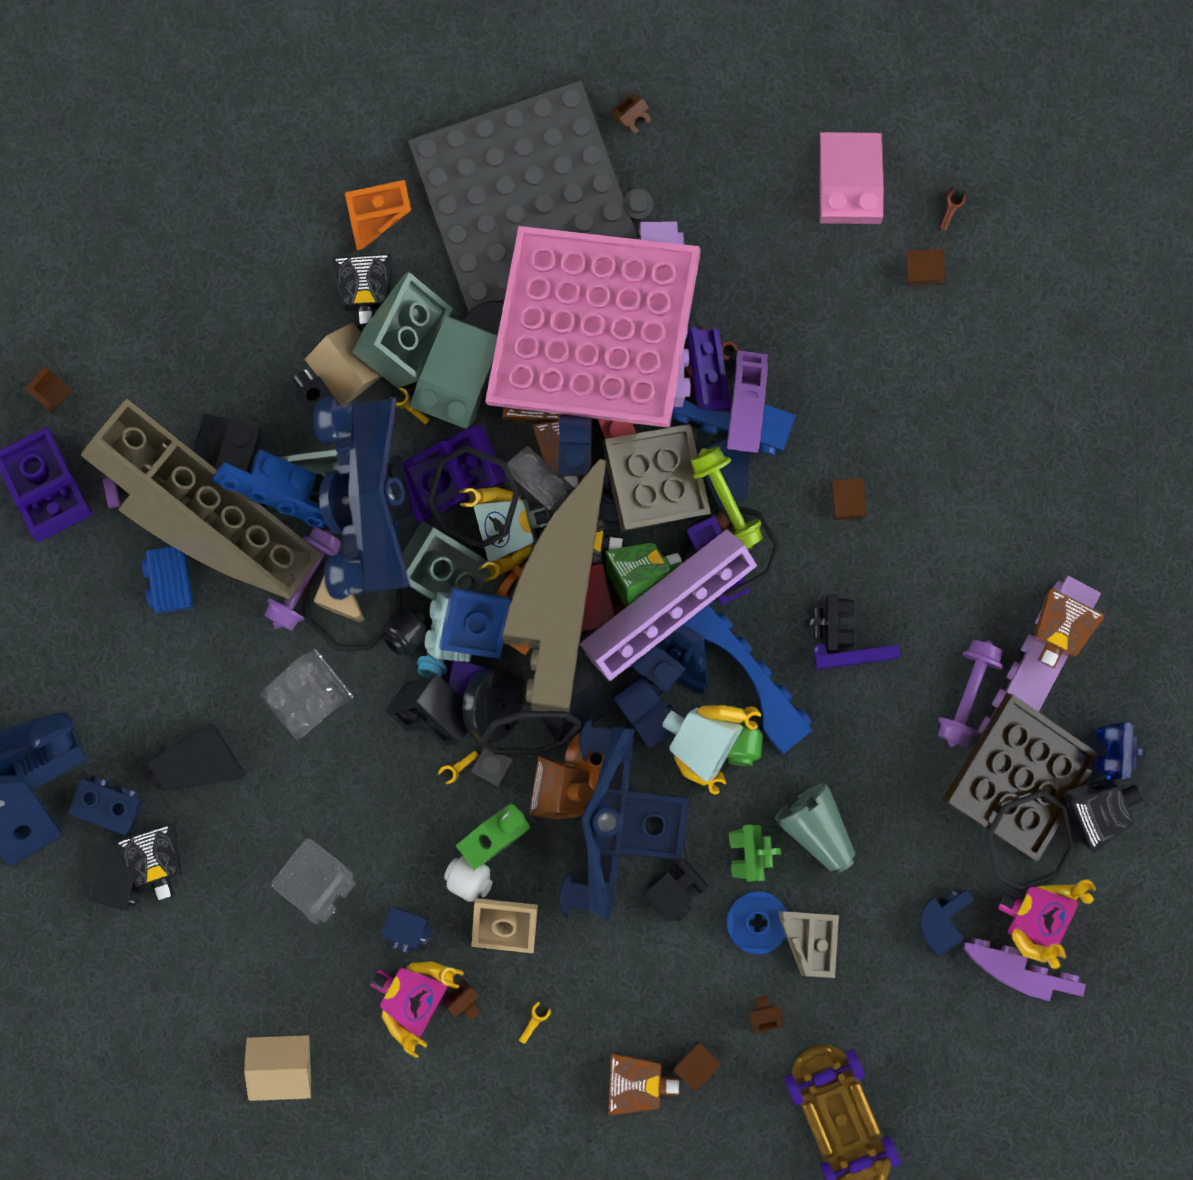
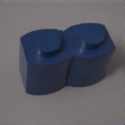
[613,676,678,749]

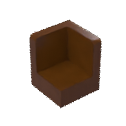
[906,249,945,286]
[25,366,73,413]
[831,478,867,520]
[673,1042,722,1091]

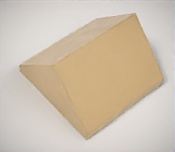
[305,322,382,406]
[314,577,365,622]
[471,898,539,953]
[244,1035,311,1101]

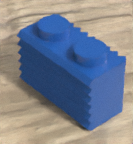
[142,547,194,614]

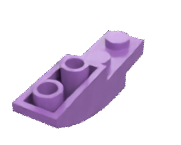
[727,350,768,453]
[962,938,1086,1001]

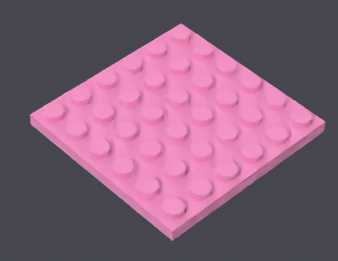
[485,226,701,428]

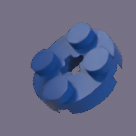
[727,892,787,954]

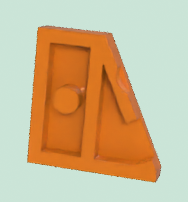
[345,180,411,251]

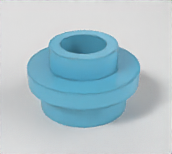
[417,654,448,677]

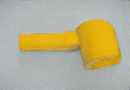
[391,388,430,425]
[438,750,479,784]
[519,1002,551,1044]

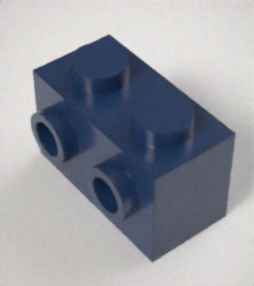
[68,776,143,836]
[380,907,433,953]

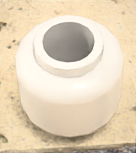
[444,856,493,902]

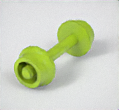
[690,446,763,550]

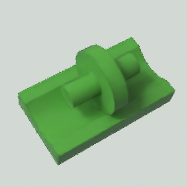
[729,825,781,882]

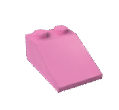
[820,132,884,224]

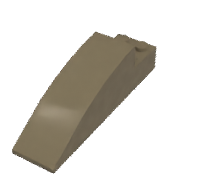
[81,398,323,599]
[503,459,606,713]

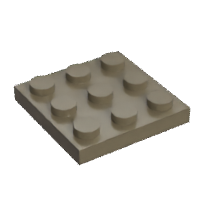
[601,424,711,532]

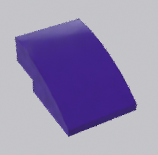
[402,425,508,524]
[0,426,93,542]

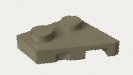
[778,911,839,978]

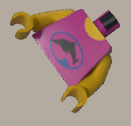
[998,879,1096,969]
[370,961,464,1058]

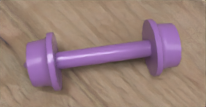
[264,527,342,631]
[938,640,1003,747]

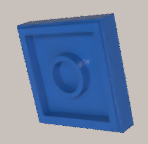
[439,587,513,659]

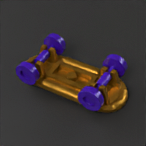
[783,1044,901,1180]

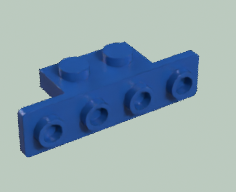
[212,450,327,529]

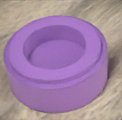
[102,477,121,509]

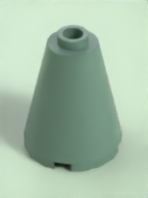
[775,784,856,872]

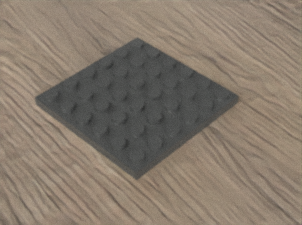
[408,80,638,312]

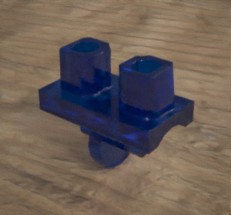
[1095,722,1146,781]

